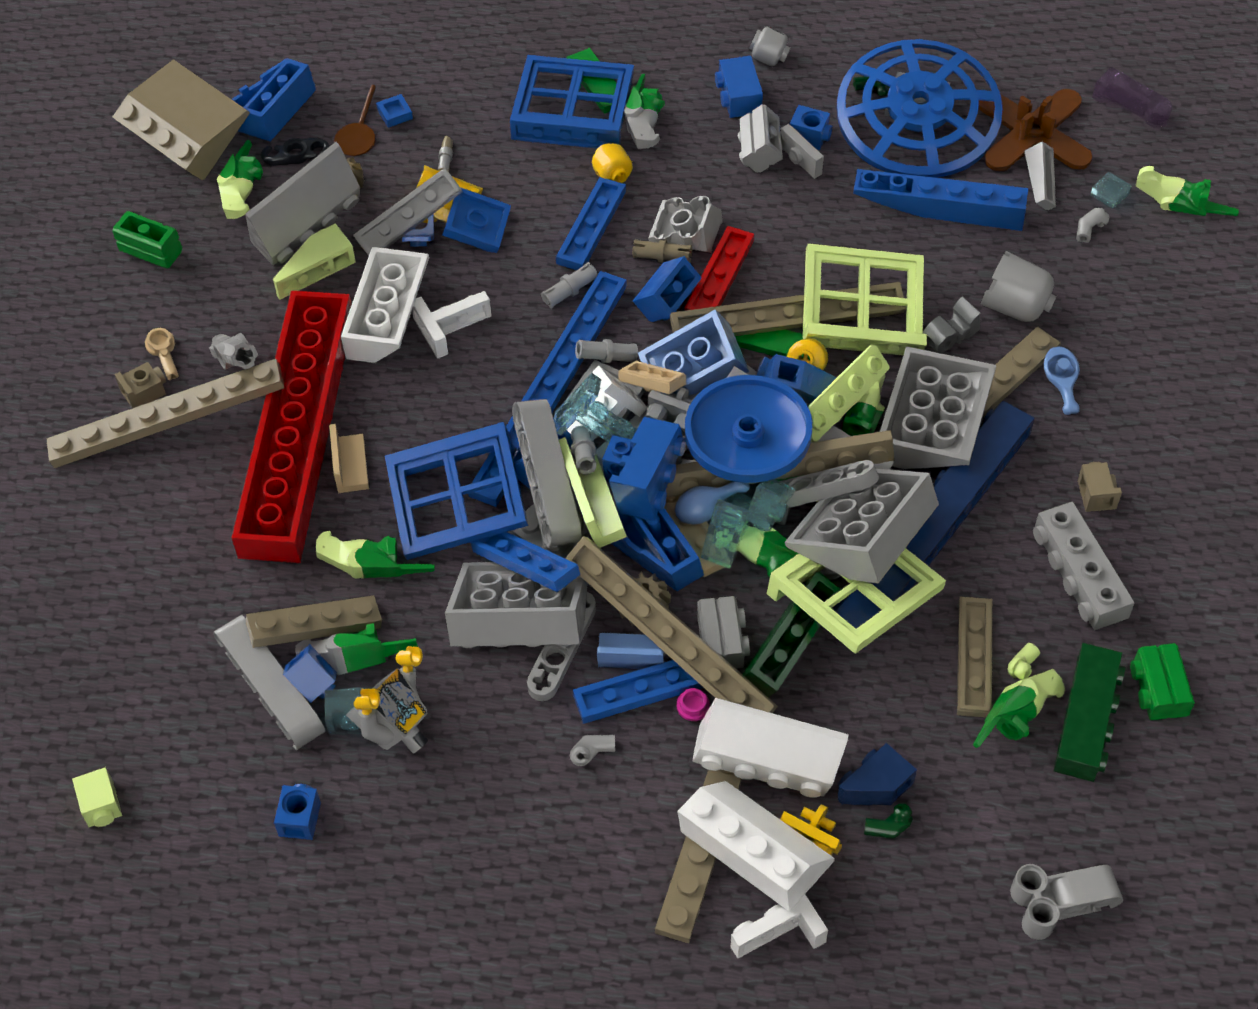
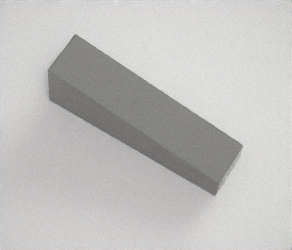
[1024,141,1056,210]

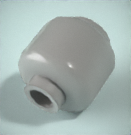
[749,26,791,67]

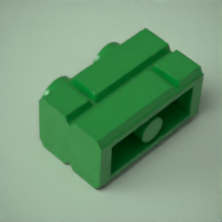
[112,211,182,269]
[1130,643,1195,720]

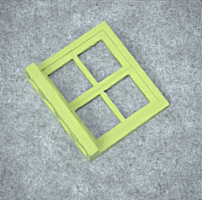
[803,244,927,355]
[767,548,946,654]

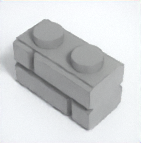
[738,104,783,172]
[697,596,750,668]

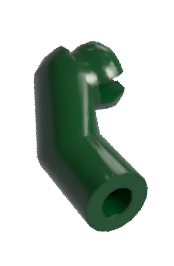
[853,76,890,96]
[864,804,913,838]

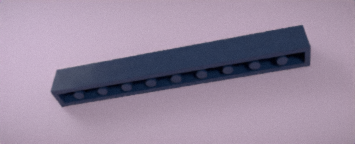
[833,401,1035,650]

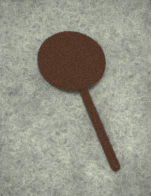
[334,85,376,156]

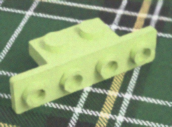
[808,345,890,442]

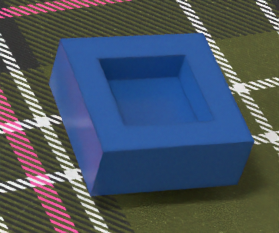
[376,94,413,128]

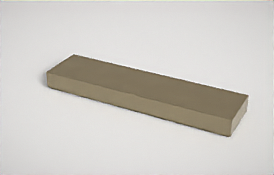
[957,597,992,717]

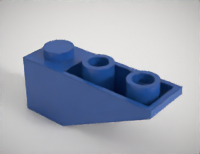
[764,354,846,414]

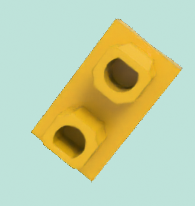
[780,804,842,856]

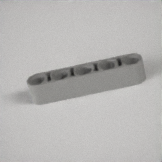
[512,399,581,547]
[213,615,325,750]

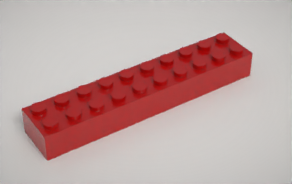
[232,291,352,563]

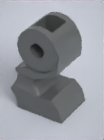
[923,296,981,354]

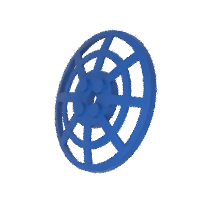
[836,39,1003,178]

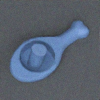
[1044,347,1080,415]
[675,481,750,525]

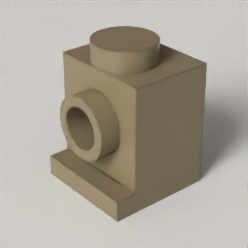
[114,362,166,409]
[1077,462,1122,512]

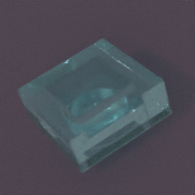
[1090,172,1132,209]

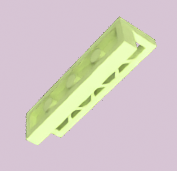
[559,437,627,548]

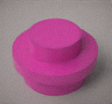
[677,688,710,721]

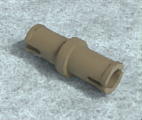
[632,239,692,263]

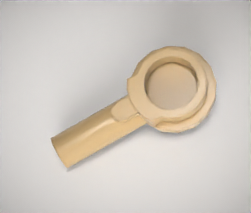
[145,328,179,380]

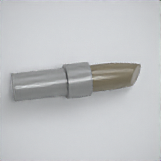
[438,136,453,172]

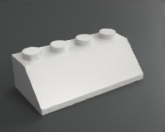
[341,247,429,363]
[692,698,848,798]
[677,781,834,911]

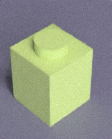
[72,767,122,827]

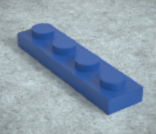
[556,177,626,270]
[470,532,581,592]
[573,660,704,724]

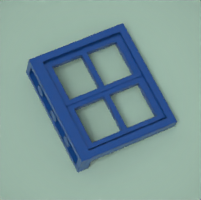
[510,55,634,148]
[385,422,528,560]

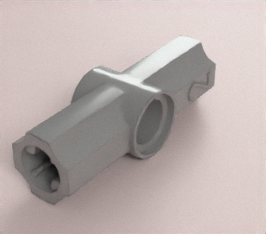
[209,333,258,370]

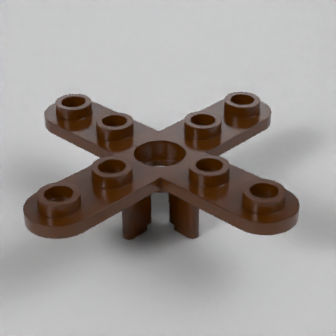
[978,89,1092,171]

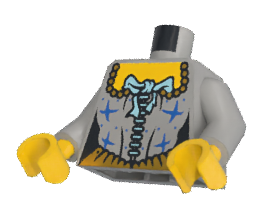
[346,646,428,754]

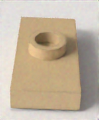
[618,361,686,394]

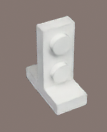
[412,291,491,359]
[564,366,648,441]
[730,894,828,958]

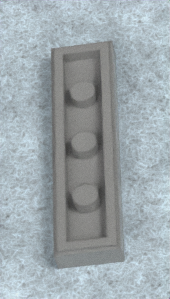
[353,168,463,256]

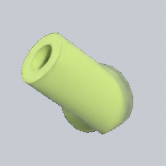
[1007,643,1040,680]

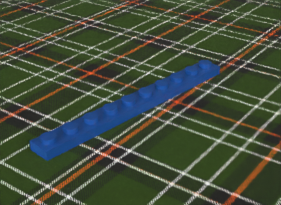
[468,271,627,507]

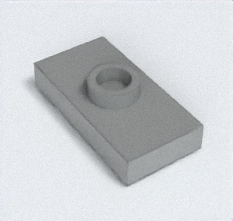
[781,124,824,179]

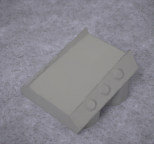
[648,196,723,253]

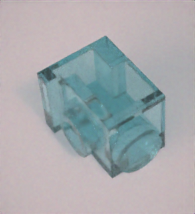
[745,479,796,531]
[325,687,365,735]

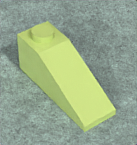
[273,223,356,300]

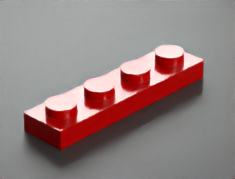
[685,226,754,311]

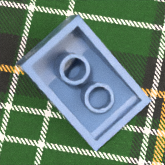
[638,310,749,395]

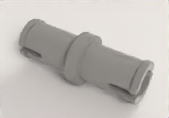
[541,262,598,309]
[575,339,638,363]
[571,425,597,474]

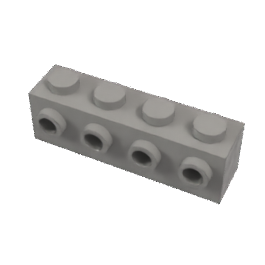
[1033,501,1134,631]

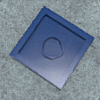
[442,187,511,253]

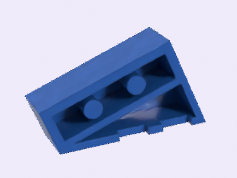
[232,58,316,141]

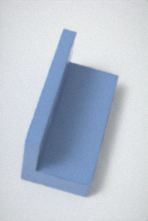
[597,633,664,669]

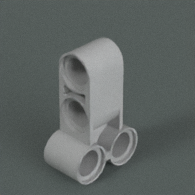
[1010,864,1123,940]

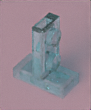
[553,373,635,443]
[700,493,760,569]

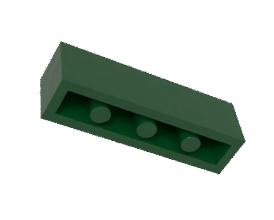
[742,572,841,698]
[1053,643,1126,782]

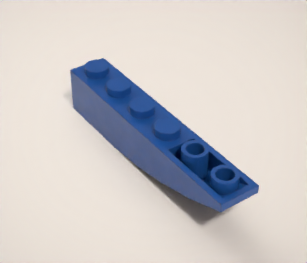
[853,169,1028,231]

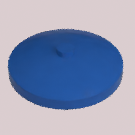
[685,375,812,483]

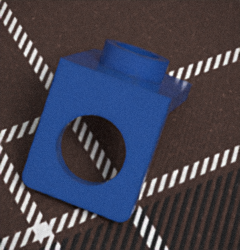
[402,214,434,247]

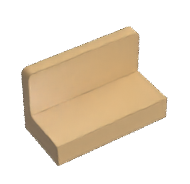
[329,424,369,493]

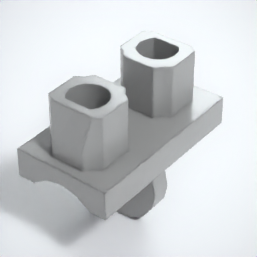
[646,387,693,438]

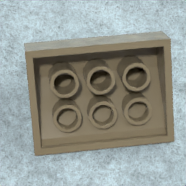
[113,59,250,180]

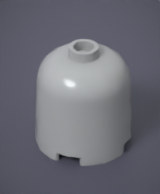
[981,251,1057,322]

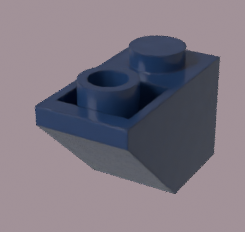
[837,743,917,805]

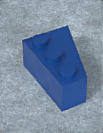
[609,417,686,521]
[611,508,704,591]

